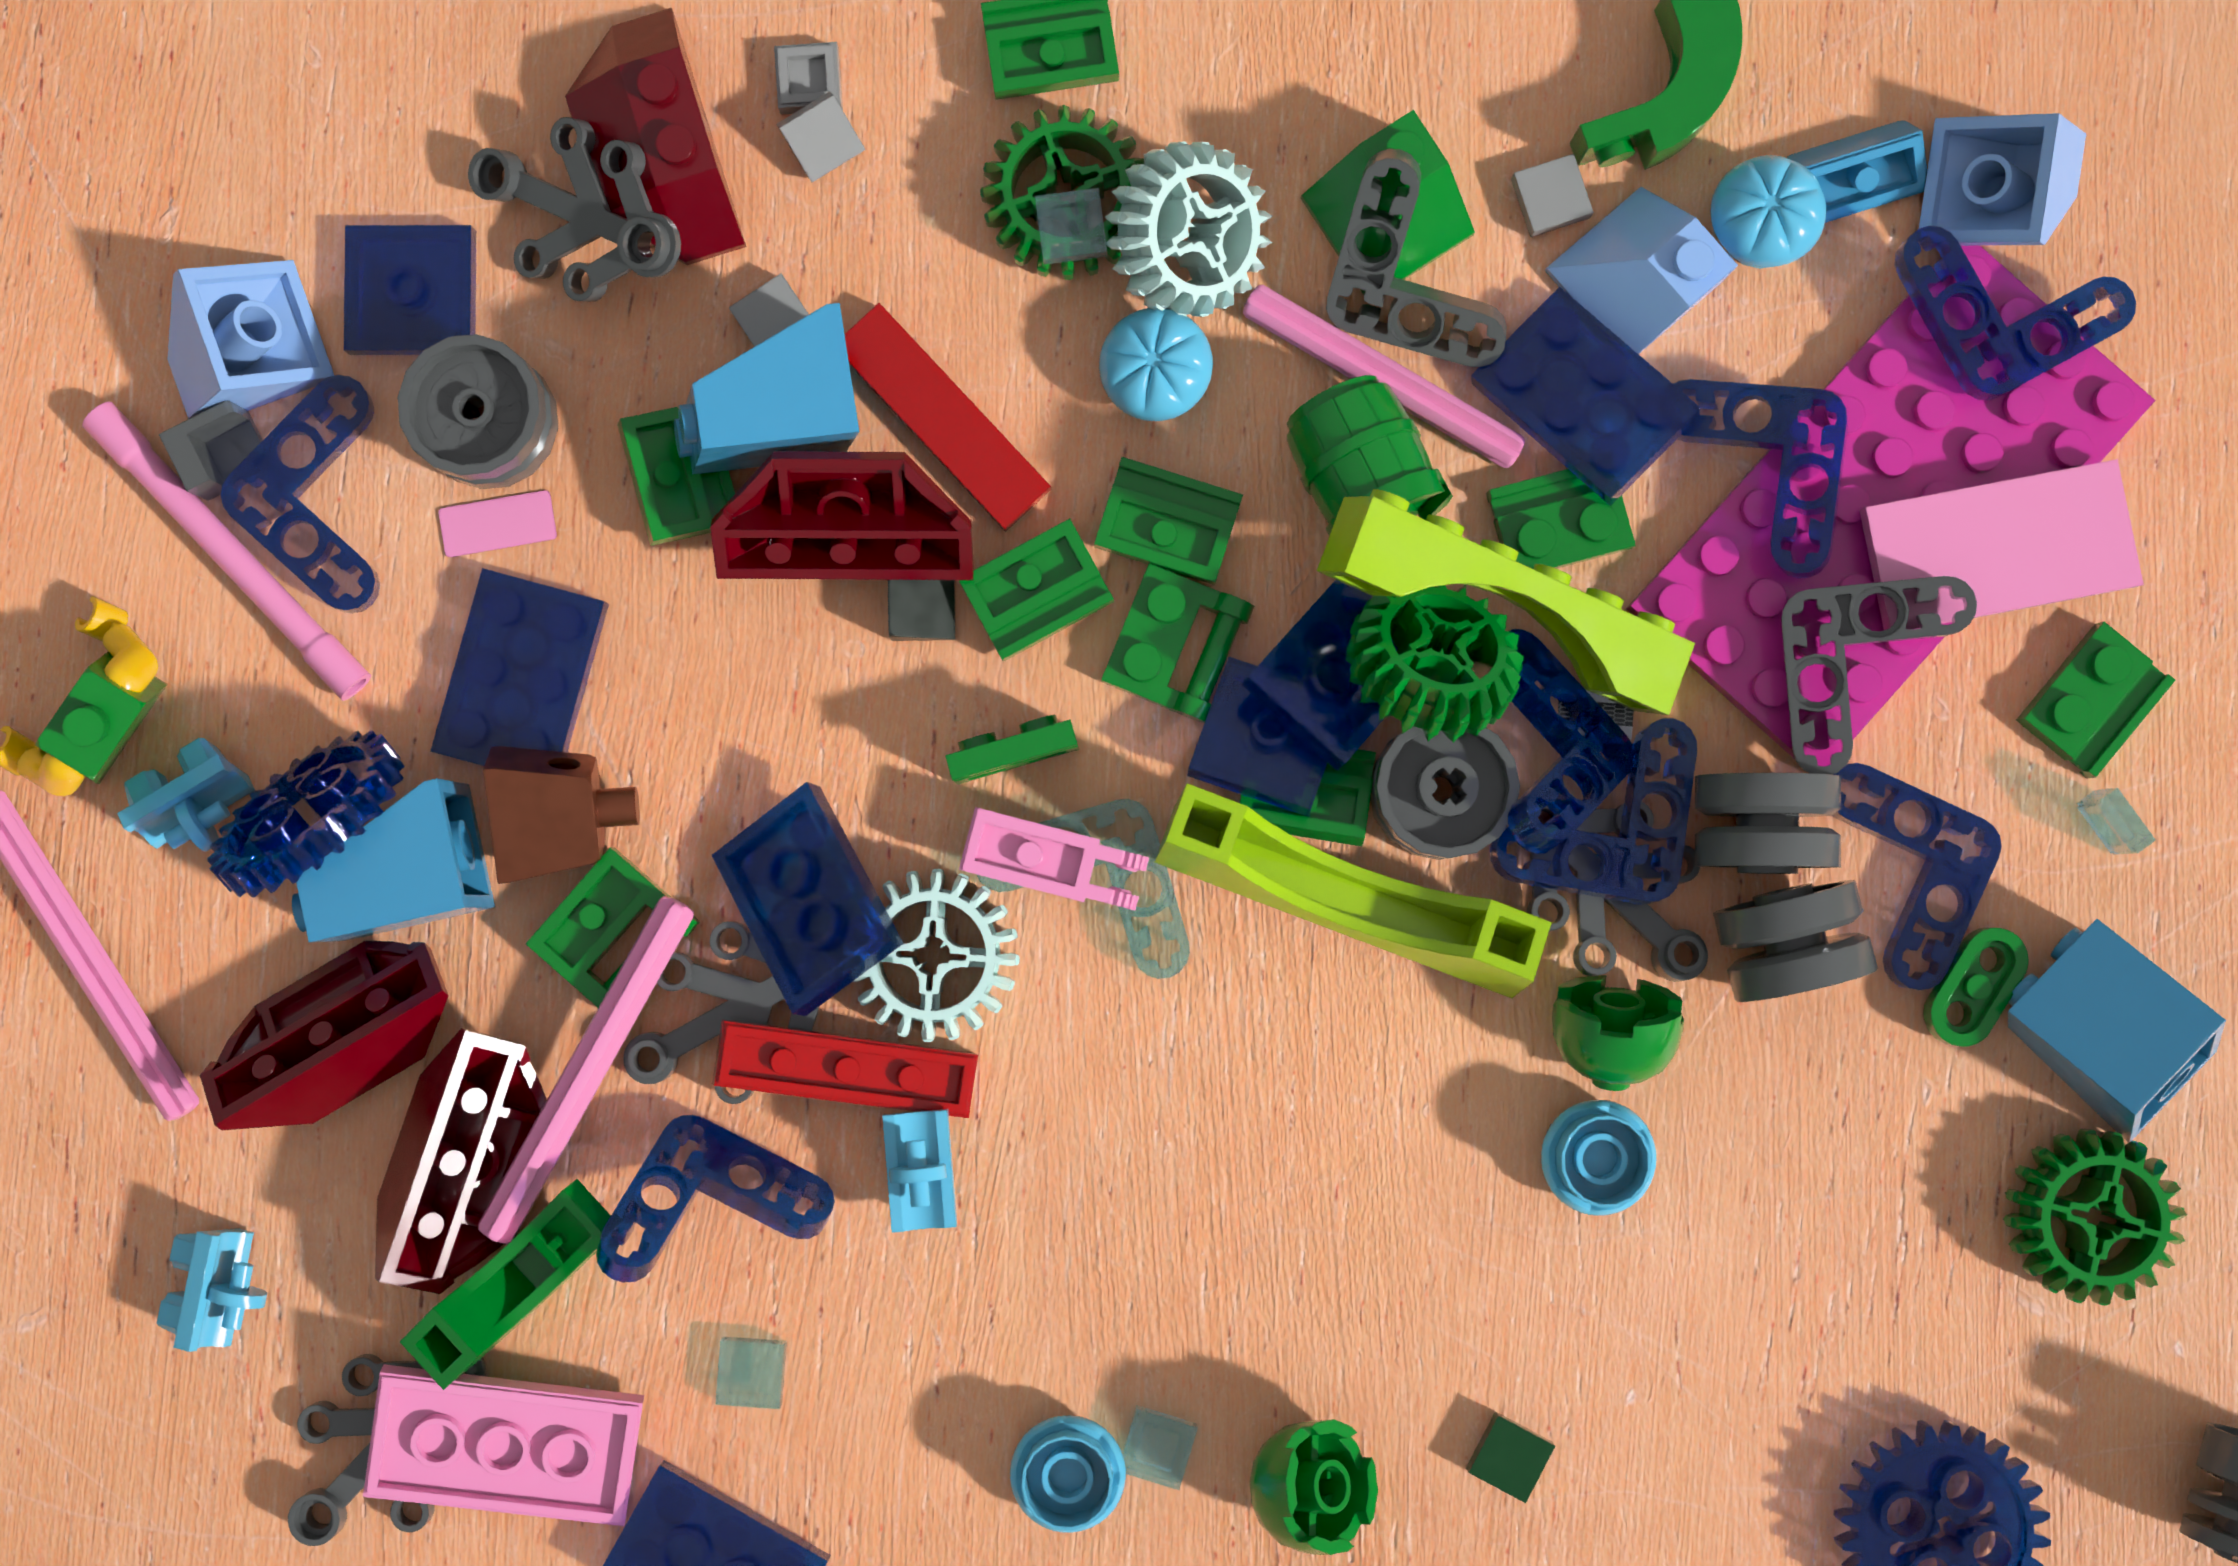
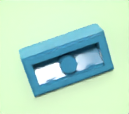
[1787,120,1927,223]

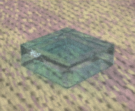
[1035,188,1107,265]
[2077,788,2156,854]
[715,1337,787,1409]
[1122,1405,1198,1490]

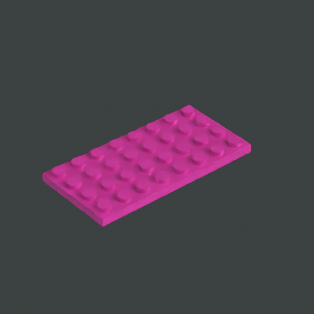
[1626,245,2156,766]

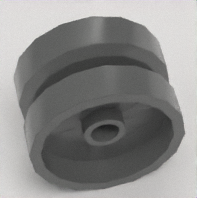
[397,334,558,489]
[1370,726,1520,860]
[1695,773,1841,874]
[1713,880,1878,1002]

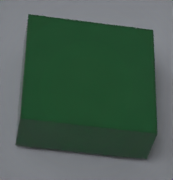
[1466,1411,1555,1503]

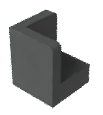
[159,401,274,501]

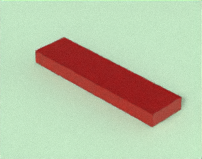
[845,303,1052,532]
[712,1019,978,1118]

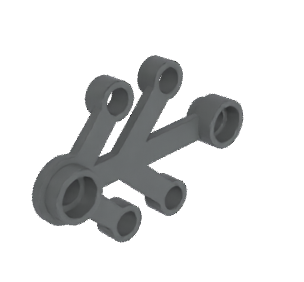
[468,117,681,302]
[1510,791,1708,982]
[623,921,850,1104]
[288,1354,486,1546]

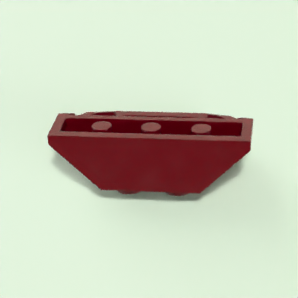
[565,8,747,265]
[710,451,974,580]
[200,941,449,1130]
[375,1028,547,1294]

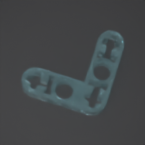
[976,799,1190,979]

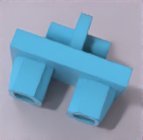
[117,738,255,852]
[882,1109,958,1233]
[157,1228,268,1352]

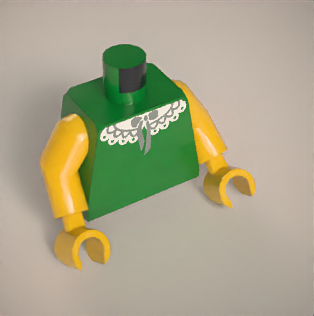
[0,596,168,796]

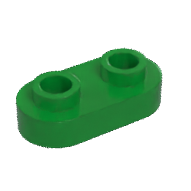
[1923,928,2029,1047]

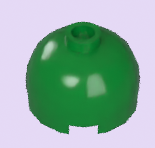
[1552,975,1684,1091]
[1250,1419,1378,1555]

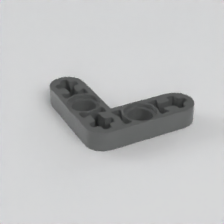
[1326,148,1507,367]
[1781,576,1977,775]

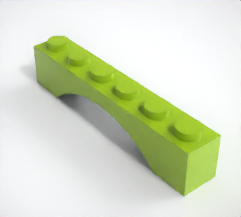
[1317,489,1695,715]
[1154,783,1552,998]

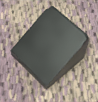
[888,580,955,641]

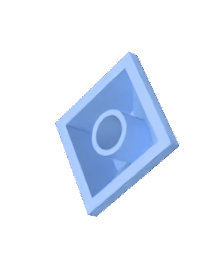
[1917,113,2086,246]
[1545,187,1738,364]
[167,260,335,419]

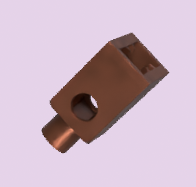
[483,746,640,884]

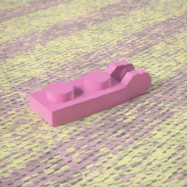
[959,807,1149,910]

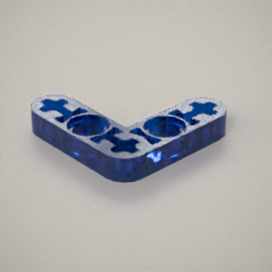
[1894,226,2136,401]
[221,375,380,614]
[1658,379,1848,578]
[1508,629,1636,854]
[1490,718,1697,904]
[1832,763,2002,990]
[596,1115,835,1283]

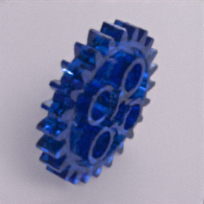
[207,730,405,897]
[1833,1420,2051,1566]

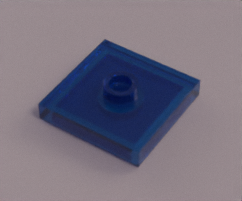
[344,225,477,355]
[1187,657,1350,817]

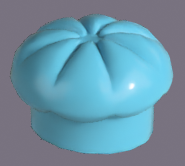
[1710,155,1826,269]
[1099,308,1213,421]
[1541,1100,1657,1216]
[1010,1415,1126,1533]

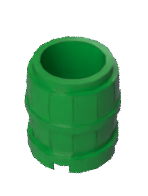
[1287,375,1453,536]

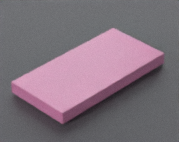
[1859,459,2144,630]
[363,1364,644,1526]

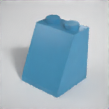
[674,303,859,474]
[292,778,495,942]
[2008,919,2226,1142]

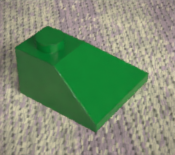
[1301,109,1475,295]

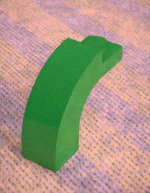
[1570,0,1742,170]
[400,1179,621,1390]

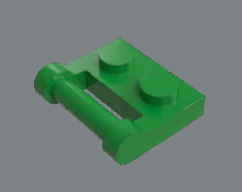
[1101,563,1254,724]
[526,847,700,1008]

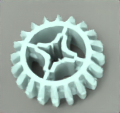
[1105,142,1273,317]
[846,869,1020,1042]

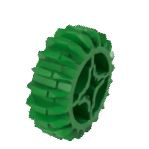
[980,105,1144,280]
[1345,584,1524,743]
[2003,1129,2188,1305]

